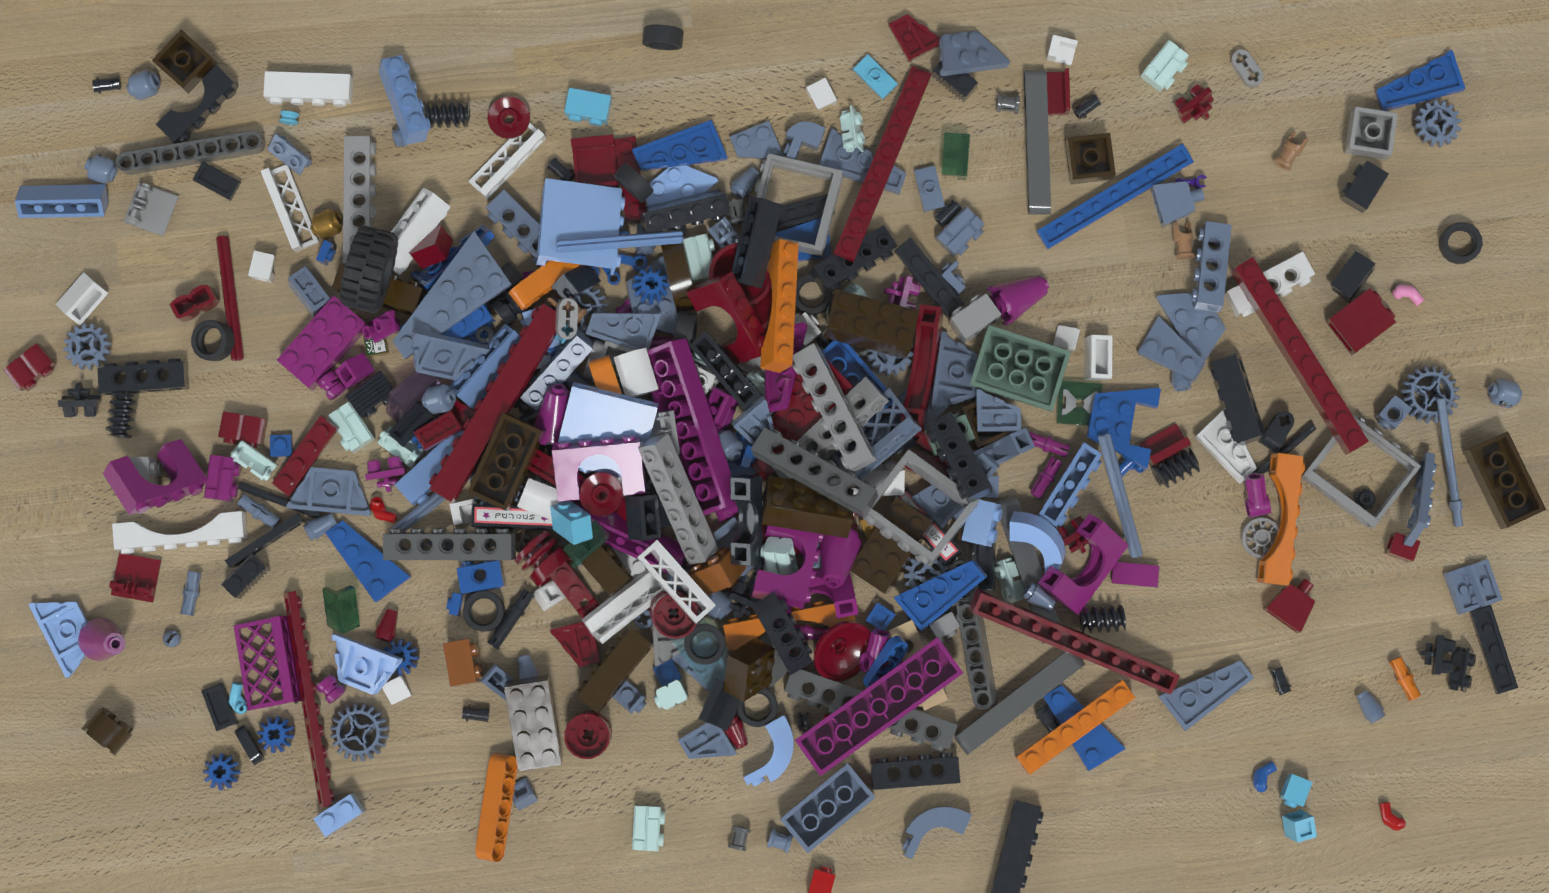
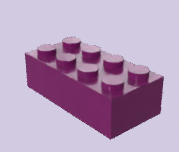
[277,296,367,391]

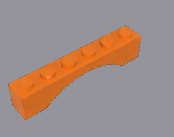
[760,239,799,373]
[1257,453,1305,586]
[723,601,855,651]
[1015,680,1136,775]

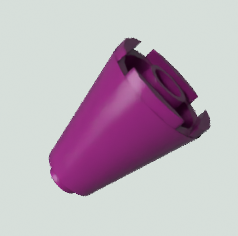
[987,275,1049,325]
[533,384,570,445]
[818,529,862,588]
[78,618,125,661]

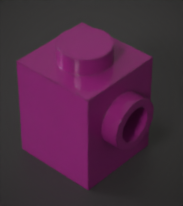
[335,353,375,389]

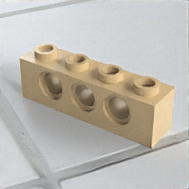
[888,620,948,711]

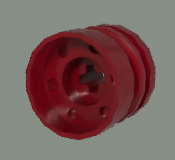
[514,530,572,588]
[649,589,698,639]
[564,711,612,759]

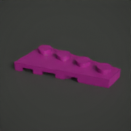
[765,322,808,413]

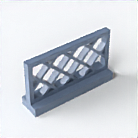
[833,388,922,481]

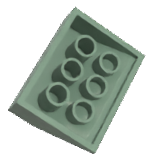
[969,325,1071,412]

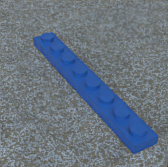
[1036,144,1194,250]

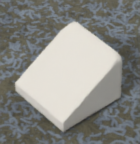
[1053,325,1080,351]
[533,580,566,611]
[382,676,412,705]

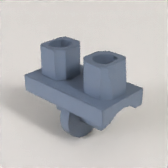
[708,217,740,249]

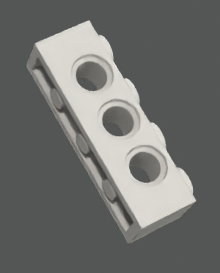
[1225,252,1315,317]

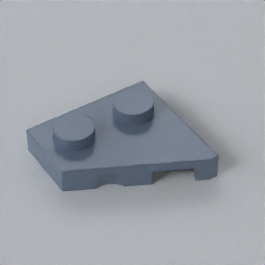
[730,121,784,160]

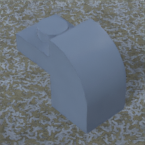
[784,121,826,160]

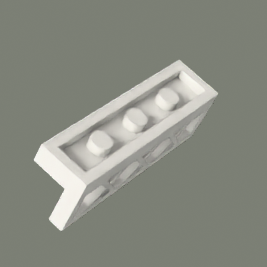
[468,123,546,200]
[261,165,319,252]
[637,540,716,624]
[582,569,665,644]

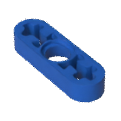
[863,636,908,688]

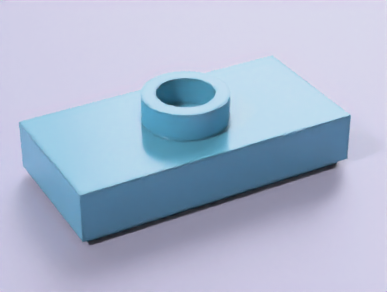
[853,55,898,100]

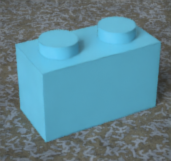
[564,88,612,126]
[550,500,593,545]

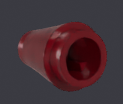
[374,609,398,642]
[723,715,748,749]

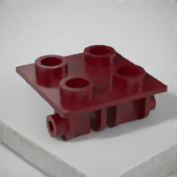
[109,553,162,603]

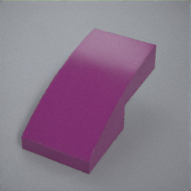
[1112,562,1160,588]

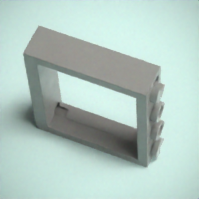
[755,153,843,257]
[1301,415,1421,530]
[862,449,979,567]

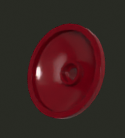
[709,243,772,306]
[814,621,871,681]

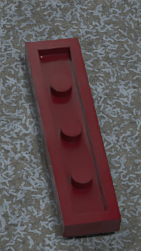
[614,136,645,224]
[272,415,339,497]

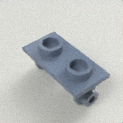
[267,133,312,175]

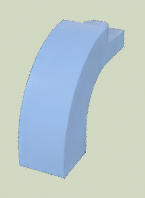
[1010,511,1066,573]
[743,716,794,787]

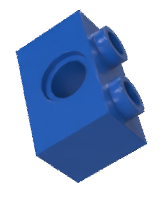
[456,560,506,595]

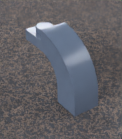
[973,428,1035,465]
[902,806,972,859]

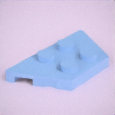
[646,165,719,206]
[28,602,88,678]
[332,633,403,695]

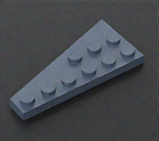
[393,231,512,359]

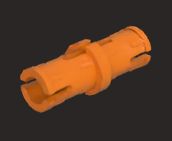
[1389,656,1421,701]

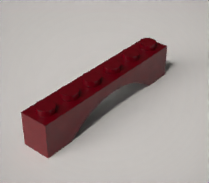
[900,304,944,438]

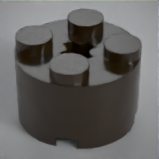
[81,707,133,755]

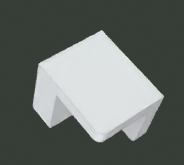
[1046,35,1078,66]
[806,78,837,110]
[248,251,275,283]
[449,499,478,527]

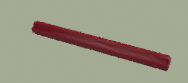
[216,235,244,362]

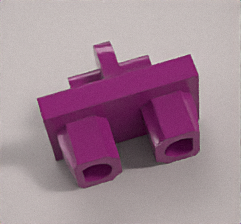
[883,276,921,309]
[362,310,401,343]
[365,456,407,493]

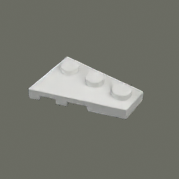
[1195,408,1257,484]

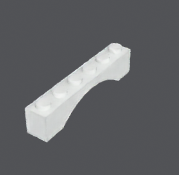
[112,511,248,554]

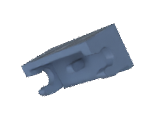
[288,266,330,318]

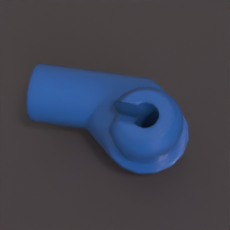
[1119,459,1145,477]
[1253,761,1277,792]

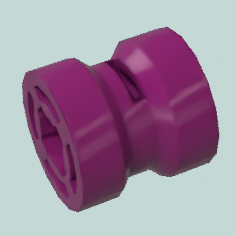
[317,371,346,401]
[316,674,346,704]

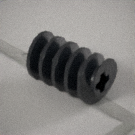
[425,100,470,128]
[105,392,138,438]
[1151,448,1200,488]
[1080,604,1126,634]

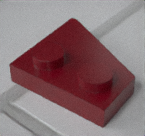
[888,14,941,62]
[550,622,601,667]

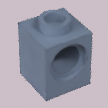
[1375,395,1412,431]

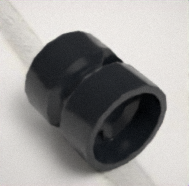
[491,286,531,326]

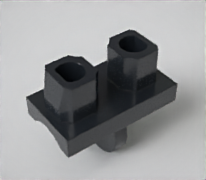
[58,382,102,417]
[724,580,761,618]
[1419,635,1456,675]

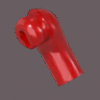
[370,497,397,524]
[1379,802,1406,831]

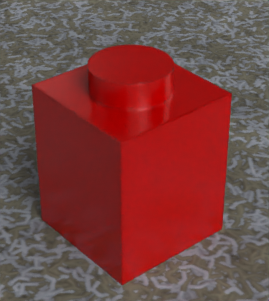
[808,865,836,893]

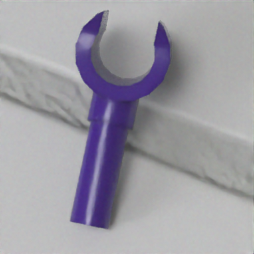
[1176,175,1207,189]

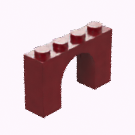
[686,271,766,364]

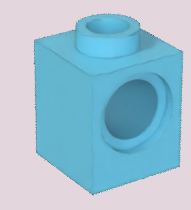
[1279,774,1313,809]
[1282,810,1317,843]

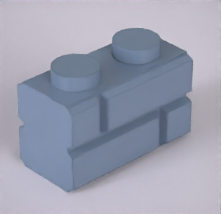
[935,207,985,257]

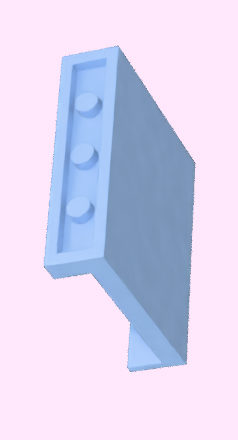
[536,178,625,275]
[558,382,658,481]

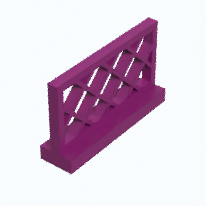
[233,616,301,711]

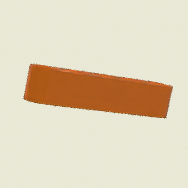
[509,261,581,310]
[588,355,622,394]
[475,753,518,862]

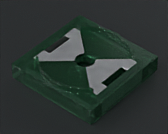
[1056,381,1103,426]

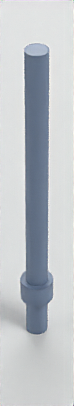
[1437,398,1463,527]

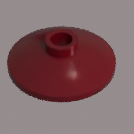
[487,97,530,139]
[580,472,623,516]

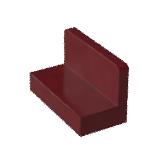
[1046,68,1071,116]
[1139,424,1191,466]

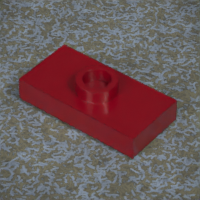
[414,410,462,451]

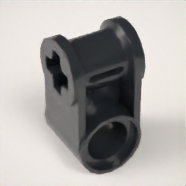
[1258,411,1295,453]

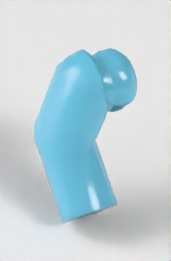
[229,682,247,714]

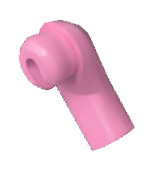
[1392,284,1425,306]

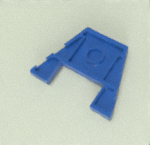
[1087,388,1161,470]

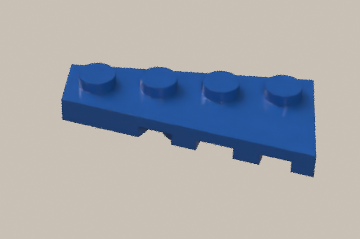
[1376,50,1465,111]

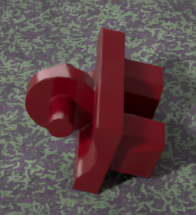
[1174,84,1214,124]
[1057,516,1089,554]

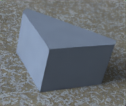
[480,664,515,701]

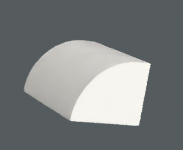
[55,272,108,325]
[1084,335,1112,381]
[614,348,658,397]
[517,478,558,520]

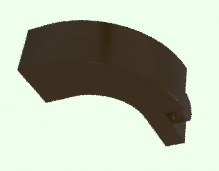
[661,243,695,313]

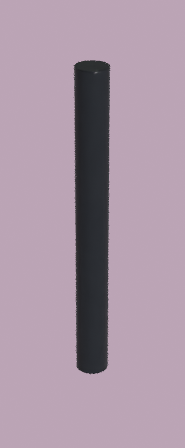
[1253,423,1316,475]
[238,481,322,518]

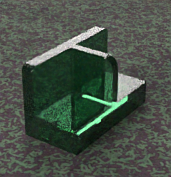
[941,132,970,180]
[563,520,610,569]
[322,585,360,634]

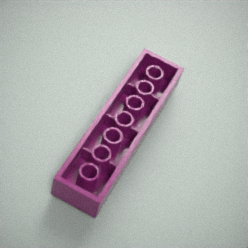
[647,338,736,516]
[795,637,963,776]

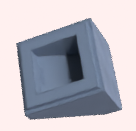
[513,777,538,810]

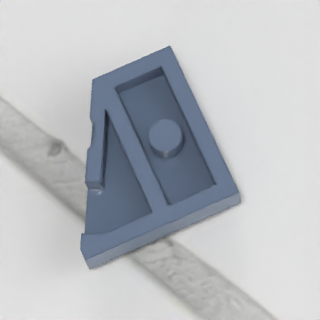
[976,389,1021,432]
[731,396,774,445]
[678,723,737,759]

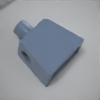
[1150,181,1204,228]

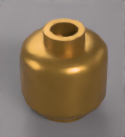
[310,209,343,240]

